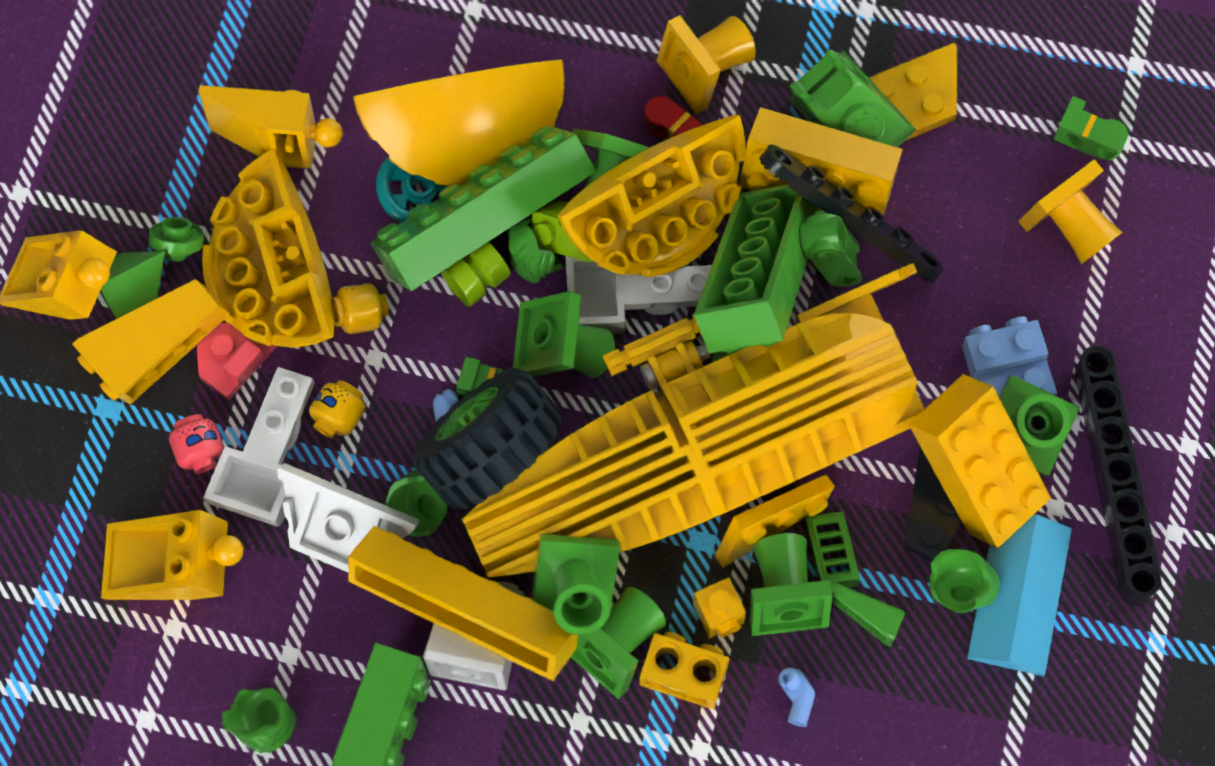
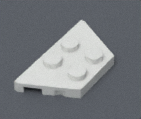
[277,463,420,572]

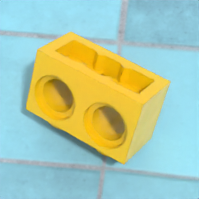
[640,632,730,710]

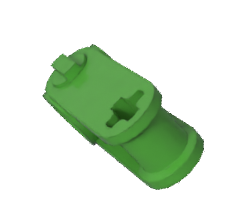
[800,210,862,287]

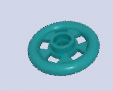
[376,156,447,223]

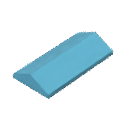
[967,514,1072,676]

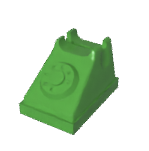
[789,49,916,147]

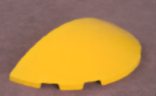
[353,59,564,187]
[557,114,746,277]
[202,148,334,348]

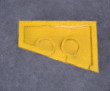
[715,475,835,568]

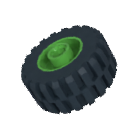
[413,368,562,509]

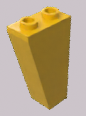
[72,279,230,405]

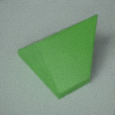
[101,251,165,319]

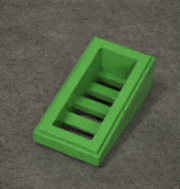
[805,511,860,588]
[831,582,905,647]

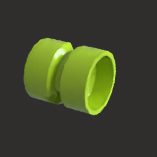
[441,242,511,307]

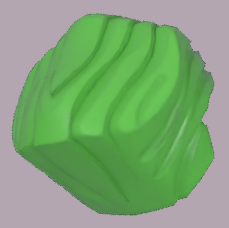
[508,218,563,284]
[385,469,448,537]
[929,549,999,613]
[222,688,297,753]

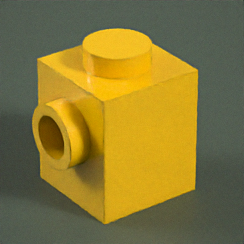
[693,578,746,639]

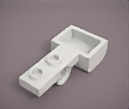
[566,256,712,335]
[203,367,315,527]

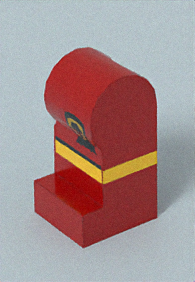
[645,96,702,140]

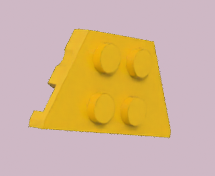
[869,43,957,141]

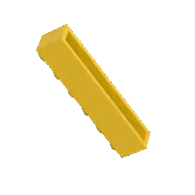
[348,526,578,681]

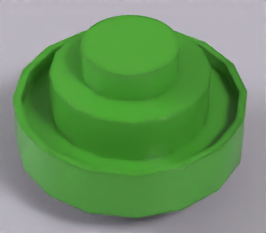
[149,217,204,262]

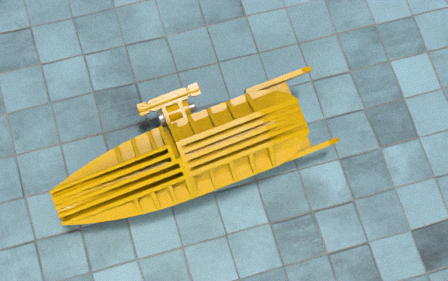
[462,263,924,577]

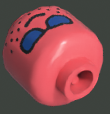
[169,414,224,474]

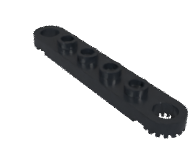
[759,144,944,283]

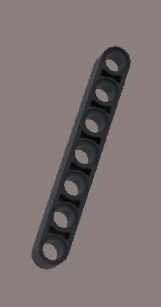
[1075,345,1162,606]

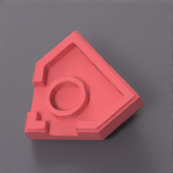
[197,322,277,401]

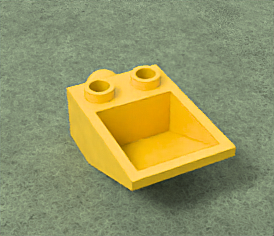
[198,85,343,169]
[0,230,117,320]
[101,510,244,600]

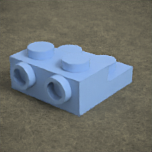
[962,316,1057,397]

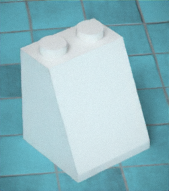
[424,582,525,690]

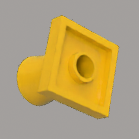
[656,16,756,114]
[1018,159,1123,264]

